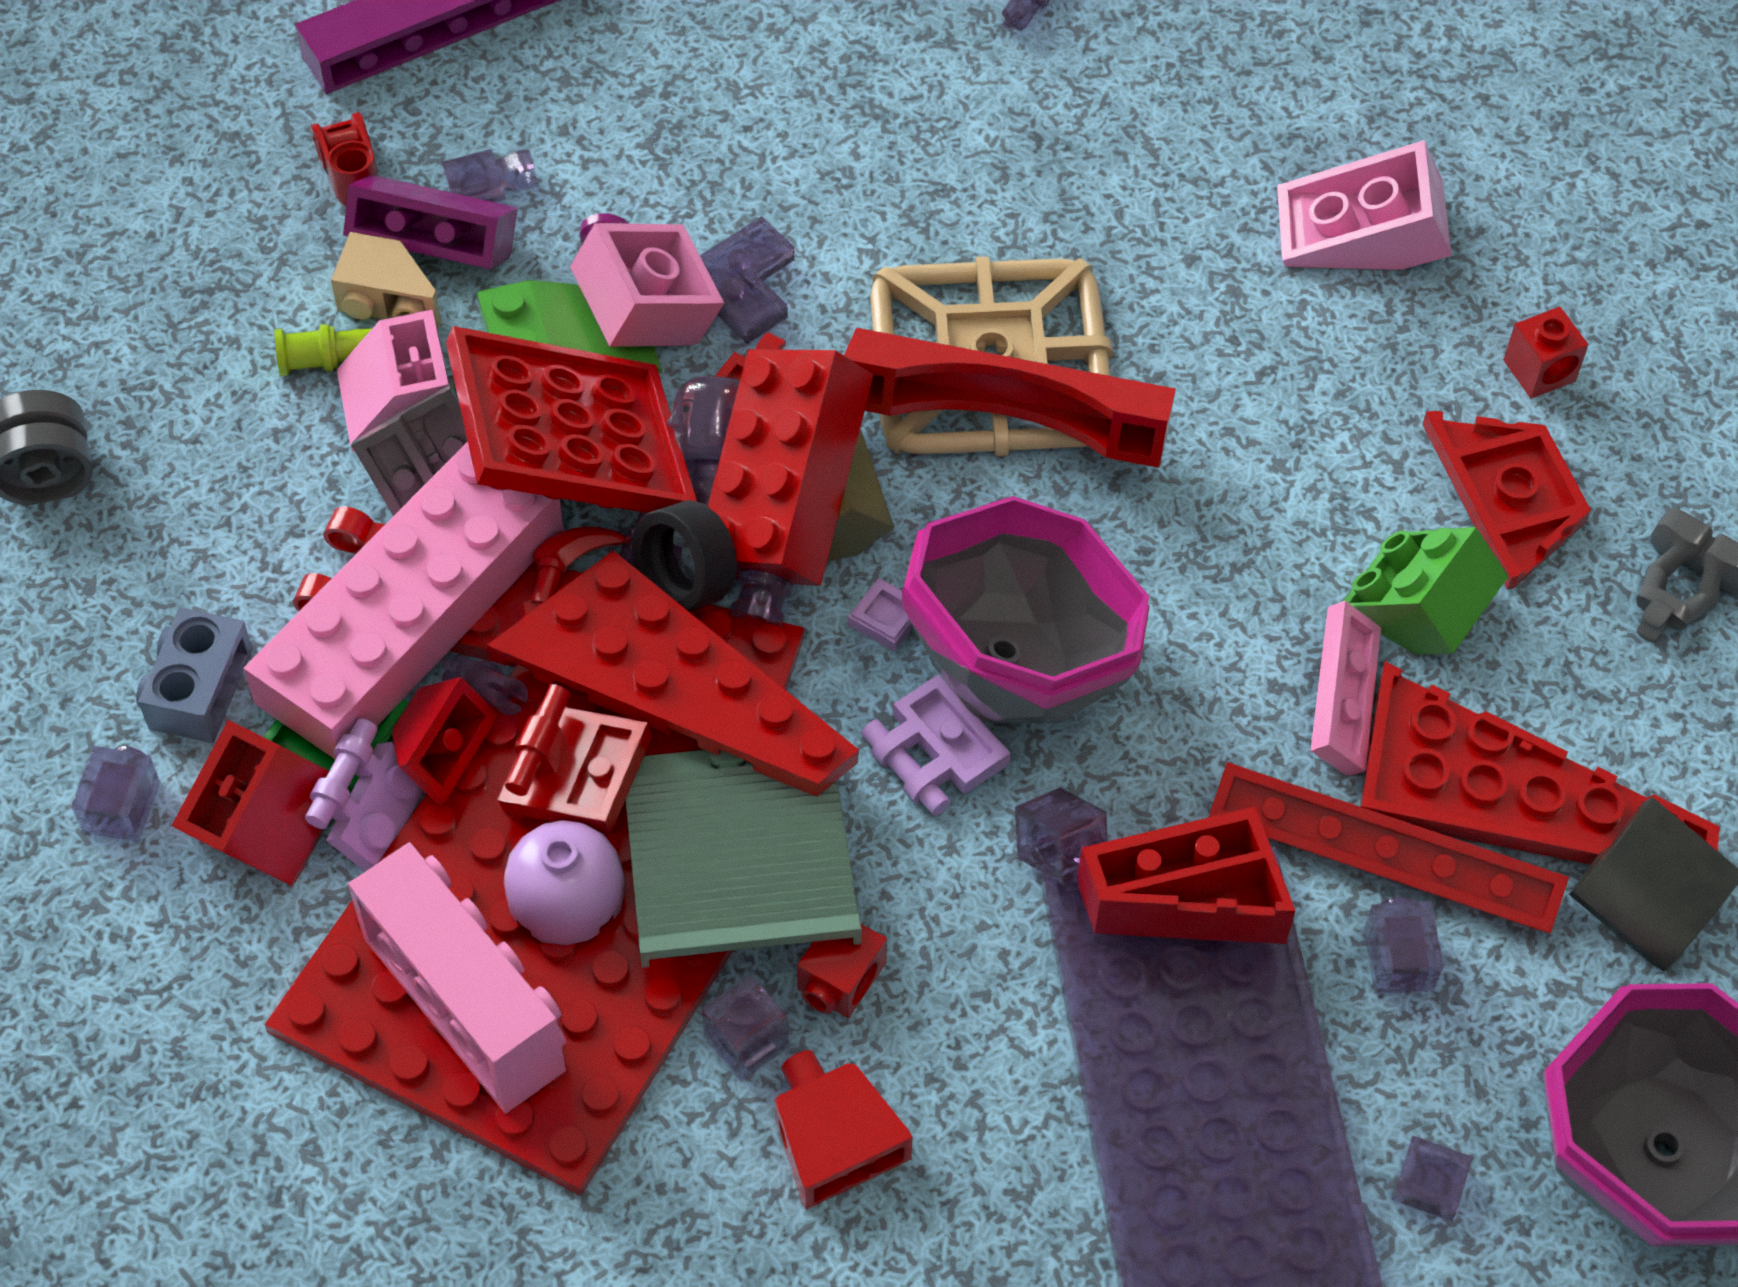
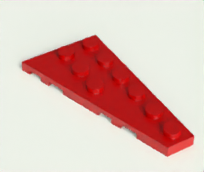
[487,550,859,797]
[1360,661,1720,865]

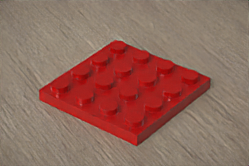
[446,326,697,513]

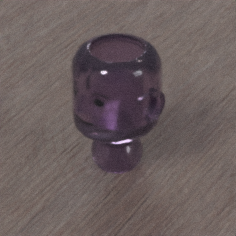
[667,376,740,506]

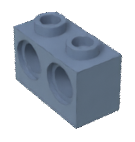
[136,607,253,743]

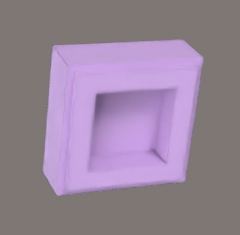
[848,578,913,651]

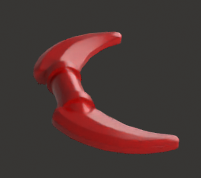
[518,527,625,620]

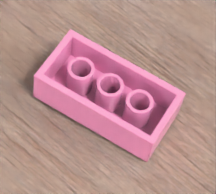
[348,842,567,1114]

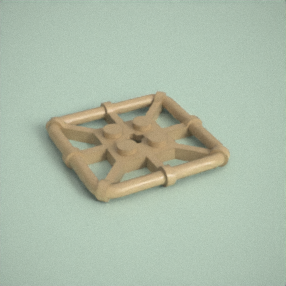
[870,256,1113,457]

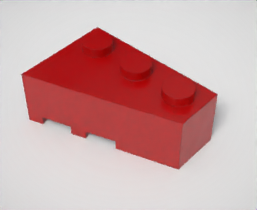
[1077,807,1296,944]

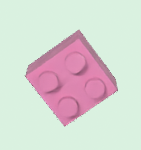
[570,223,724,347]

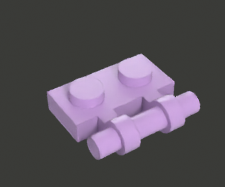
[861,674,1010,816]
[305,718,423,871]

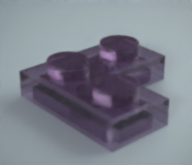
[700,216,795,344]

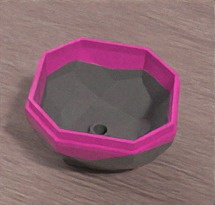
[902,496,1150,723]
[1544,983,1738,1249]

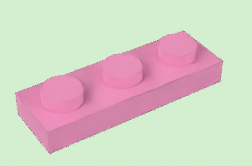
[1310,601,1381,776]

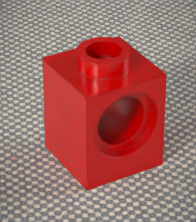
[1503,306,1589,399]
[797,923,887,1019]

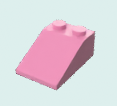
[1277,140,1452,270]

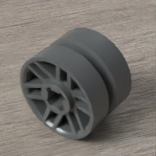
[0,390,92,506]

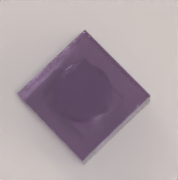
[1392,1135,1473,1221]

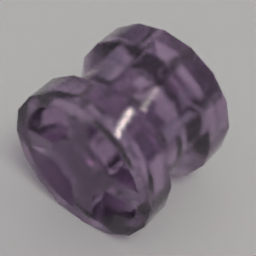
[728,569,794,628]

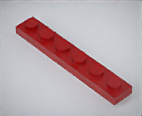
[1208,762,1569,934]

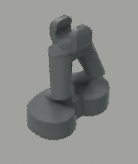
[1636,508,1738,643]

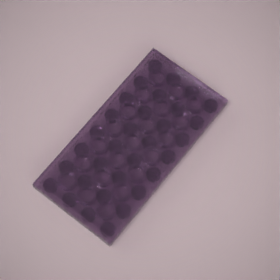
[1041,846,1383,1287]

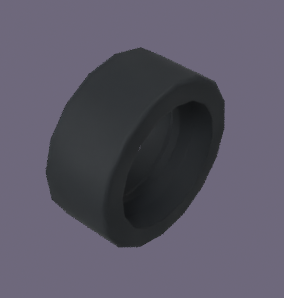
[632,500,737,612]

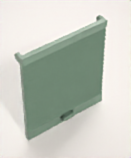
[626,750,861,968]

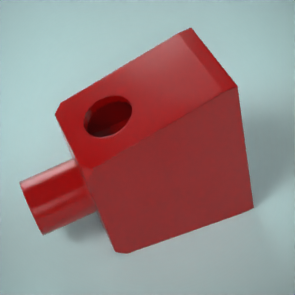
[775,1050,913,1210]

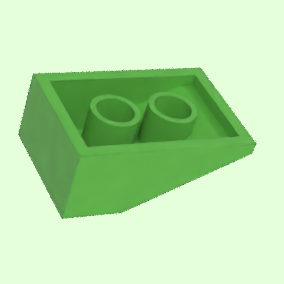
[477,280,662,374]

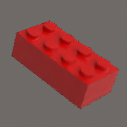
[708,349,874,586]

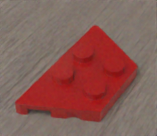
[1422,410,1591,590]

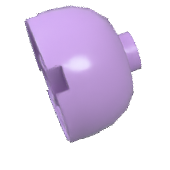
[504,820,626,945]

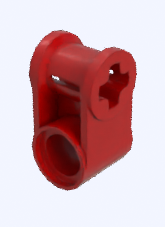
[310,112,378,206]

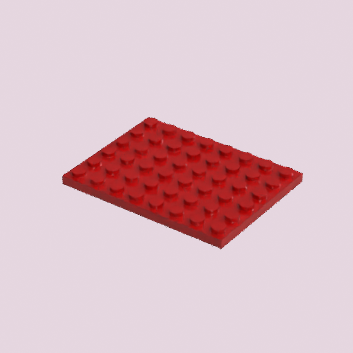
[264,665,743,1196]

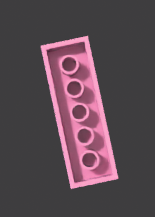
[243,442,564,760]

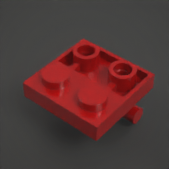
[498,685,653,834]

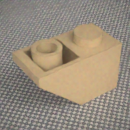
[331,232,441,329]

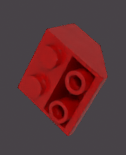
[171,720,329,886]

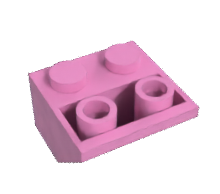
[337,310,450,452]

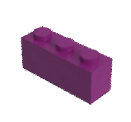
[343,175,518,270]

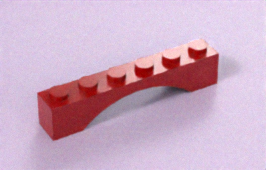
[844,328,1176,468]

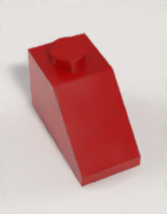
[392,677,499,804]

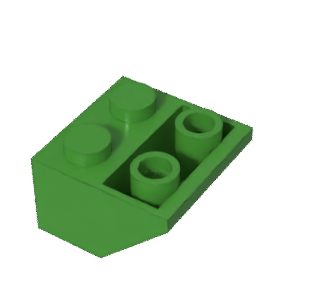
[1342,527,1509,655]

